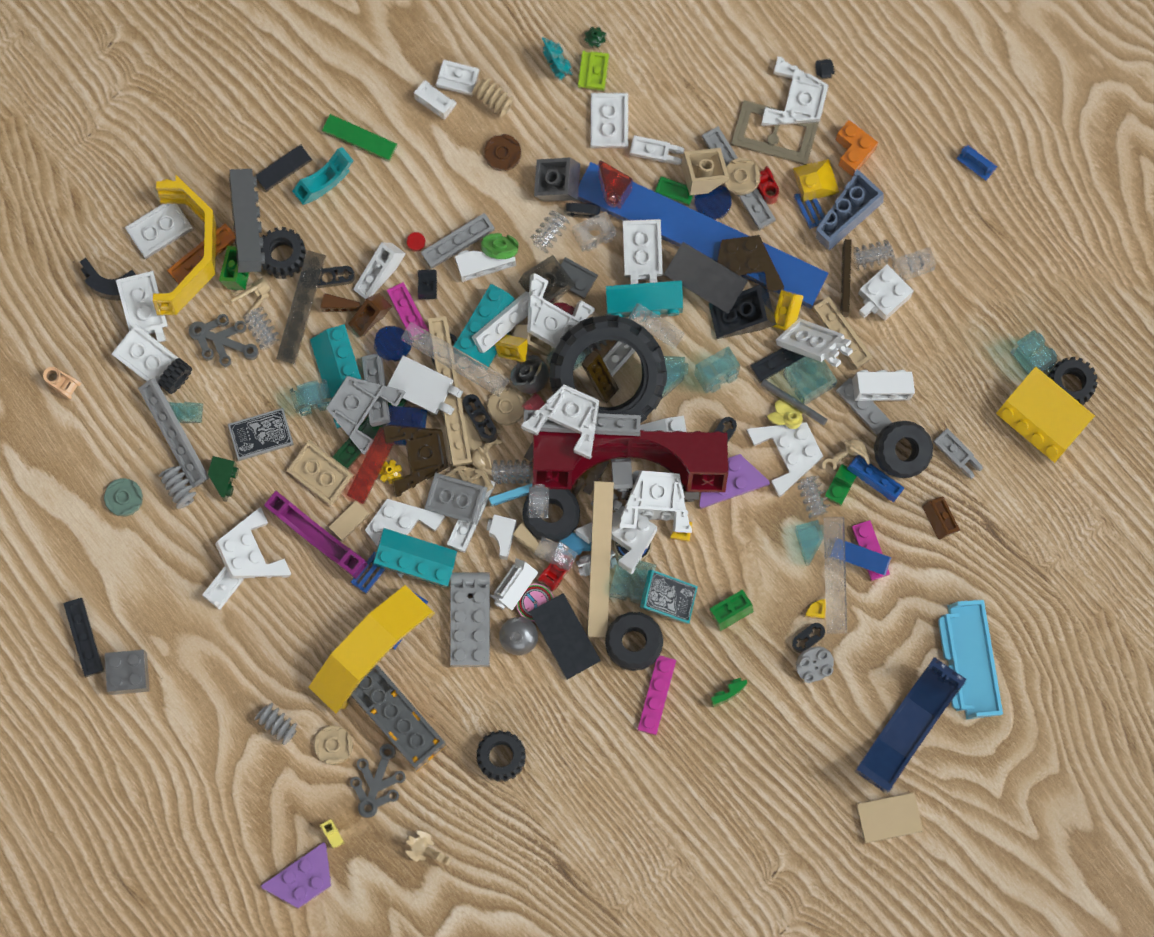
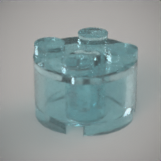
[290,379,332,416]

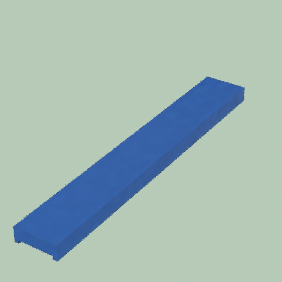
[578,162,828,309]

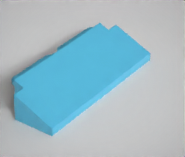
[938,600,1003,720]

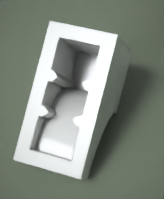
[487,515,517,560]

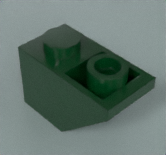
[208,456,239,502]

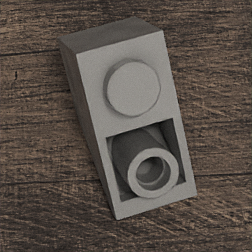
[611,458,633,492]

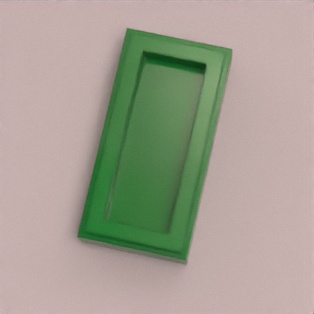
[655,176,694,207]

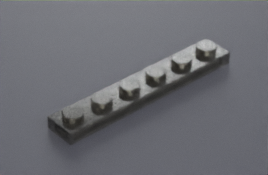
[276,250,326,365]

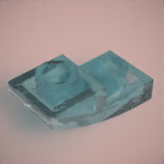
[168,402,203,423]

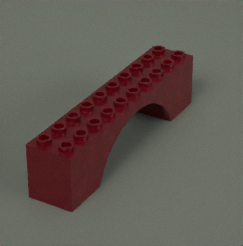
[532,430,729,492]

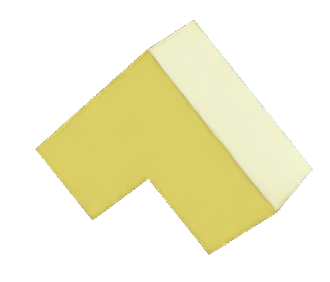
[320,819,345,849]

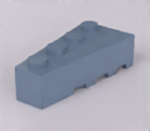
[816,169,884,251]

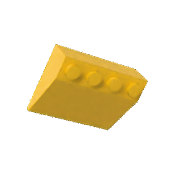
[996,366,1095,463]

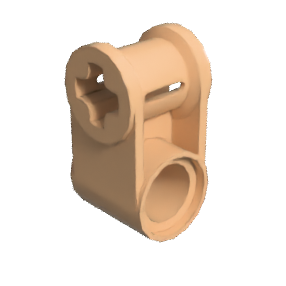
[43,367,81,400]

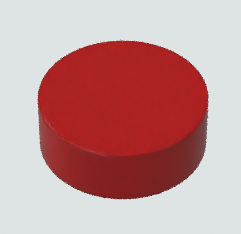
[407,232,426,252]

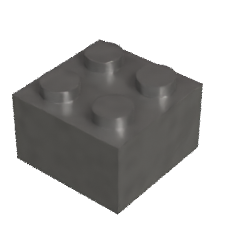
[534,157,580,202]
[105,650,150,695]

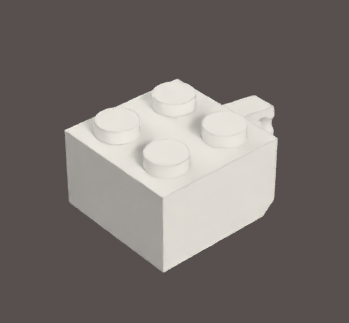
[858,264,913,321]

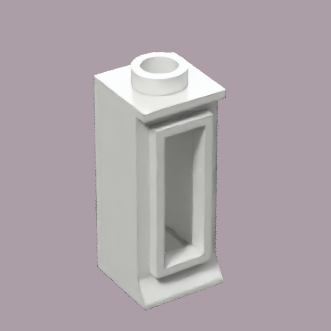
[490,558,538,610]

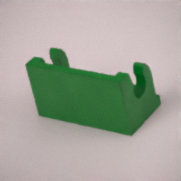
[709,589,754,631]

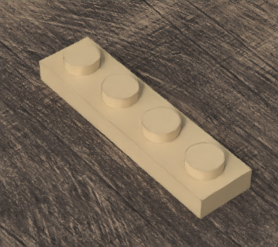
[813,297,873,369]

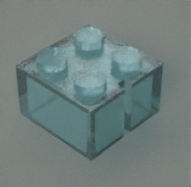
[1011,330,1058,374]
[694,346,741,393]
[783,356,837,405]
[609,556,657,604]

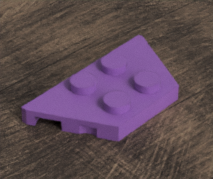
[699,454,770,509]
[261,843,332,909]

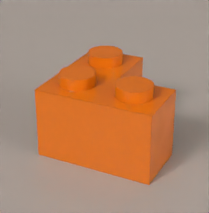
[835,120,878,177]

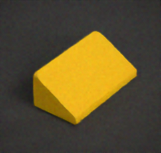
[772,290,803,331]
[494,335,528,362]

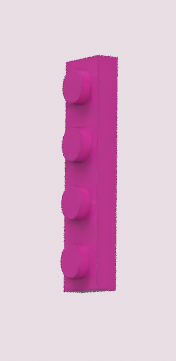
[637,656,676,735]

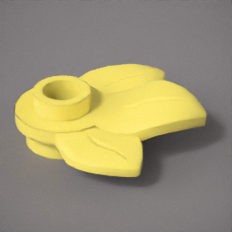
[767,400,803,429]

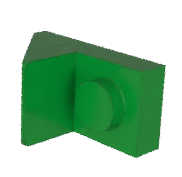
[824,464,857,506]

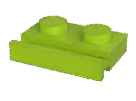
[578,50,609,91]

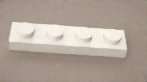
[472,292,529,353]
[447,480,496,553]

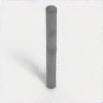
[761,379,828,426]

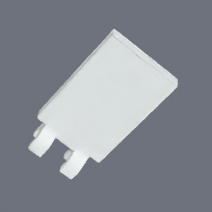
[623,219,663,284]
[116,271,168,342]
[776,318,853,367]
[387,356,463,415]

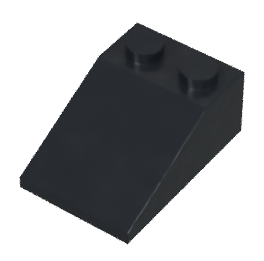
[708,285,776,339]

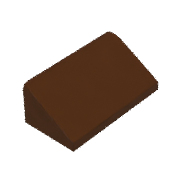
[922,496,960,540]

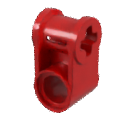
[757,166,779,205]
[538,554,571,592]

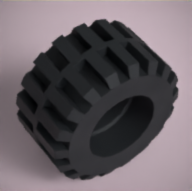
[260,227,307,279]
[1048,357,1098,405]
[476,730,526,782]

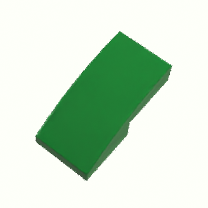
[710,678,748,707]

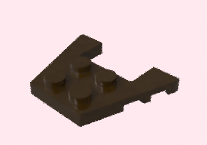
[717,235,784,292]
[382,424,448,497]

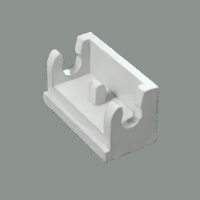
[414,80,457,120]
[203,567,244,610]

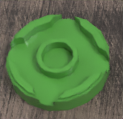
[481,233,519,259]

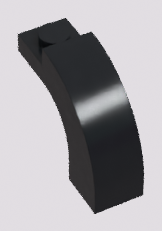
[80,257,136,301]

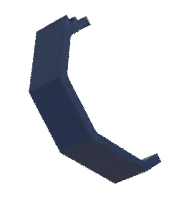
[854,657,967,794]

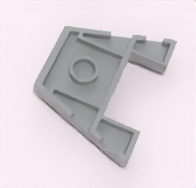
[326,376,406,455]

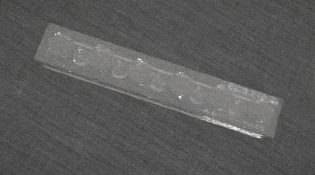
[401,322,510,397]
[824,517,847,634]

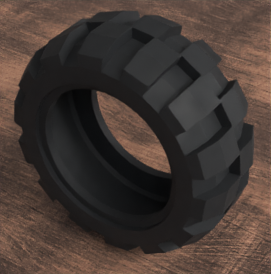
[549,314,667,423]

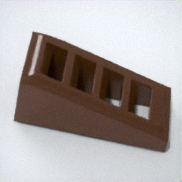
[320,293,361,312]

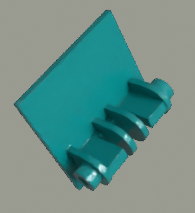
[542,37,573,80]

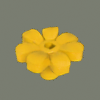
[378,460,402,484]

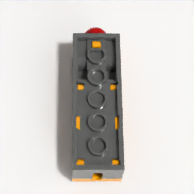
[351,664,446,772]

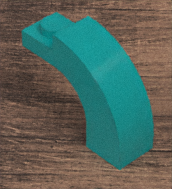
[292,147,354,205]

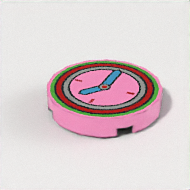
[516,583,554,622]

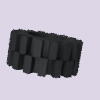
[158,358,192,394]

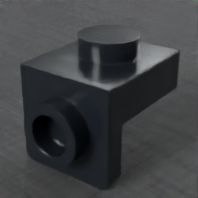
[418,269,437,299]

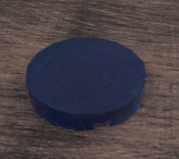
[694,185,732,220]
[374,326,412,362]

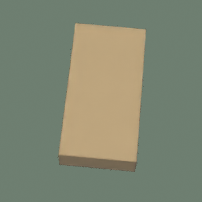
[329,501,370,542]

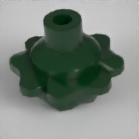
[584,27,606,48]

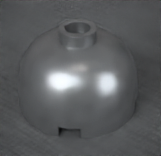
[510,355,549,394]
[499,617,538,655]

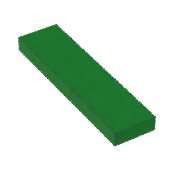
[322,114,398,162]

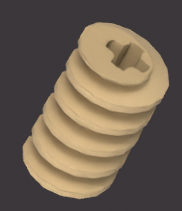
[472,78,513,117]

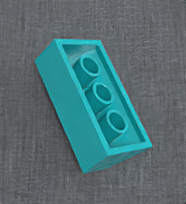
[605,281,683,319]
[453,284,516,371]
[310,324,361,402]
[372,528,457,588]

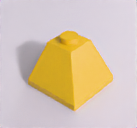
[793,159,839,202]

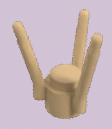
[230,278,271,319]

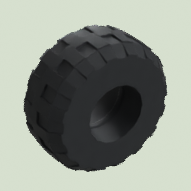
[874,421,933,478]
[522,489,580,543]
[605,612,663,671]

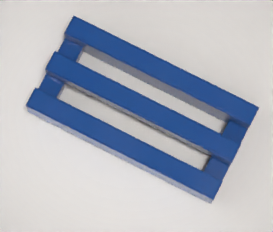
[794,193,825,229]
[351,552,386,594]

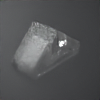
[534,536,578,571]

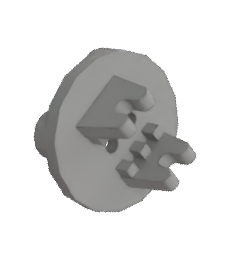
[796,646,834,683]

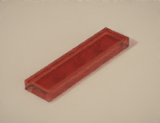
[347,427,396,504]

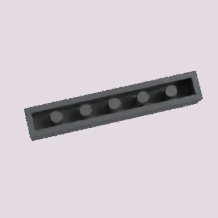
[229,169,265,273]

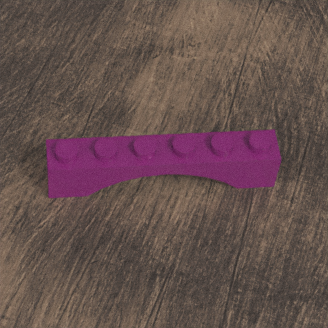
[264,491,368,579]

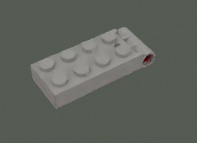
[450,572,490,667]

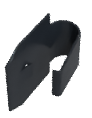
[815,59,835,79]

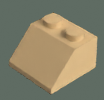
[681,148,729,195]

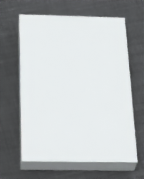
[591,93,628,148]
[125,204,193,259]
[112,324,179,386]

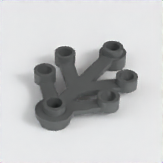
[189,314,259,368]
[350,744,406,818]

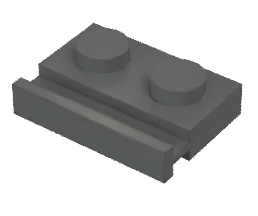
[552,257,598,300]

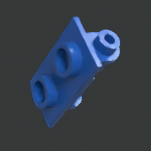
[956,145,997,181]

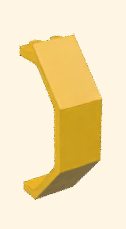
[153,174,216,315]
[308,585,435,714]

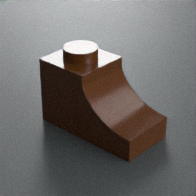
[348,293,392,337]

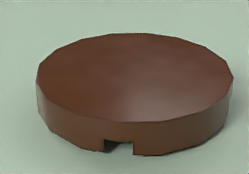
[484,134,521,171]

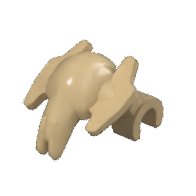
[470,429,502,476]
[822,439,870,470]
[405,830,451,866]

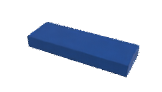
[847,455,904,503]
[831,538,892,576]

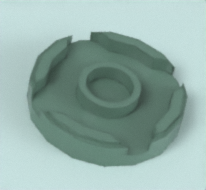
[104,478,143,517]

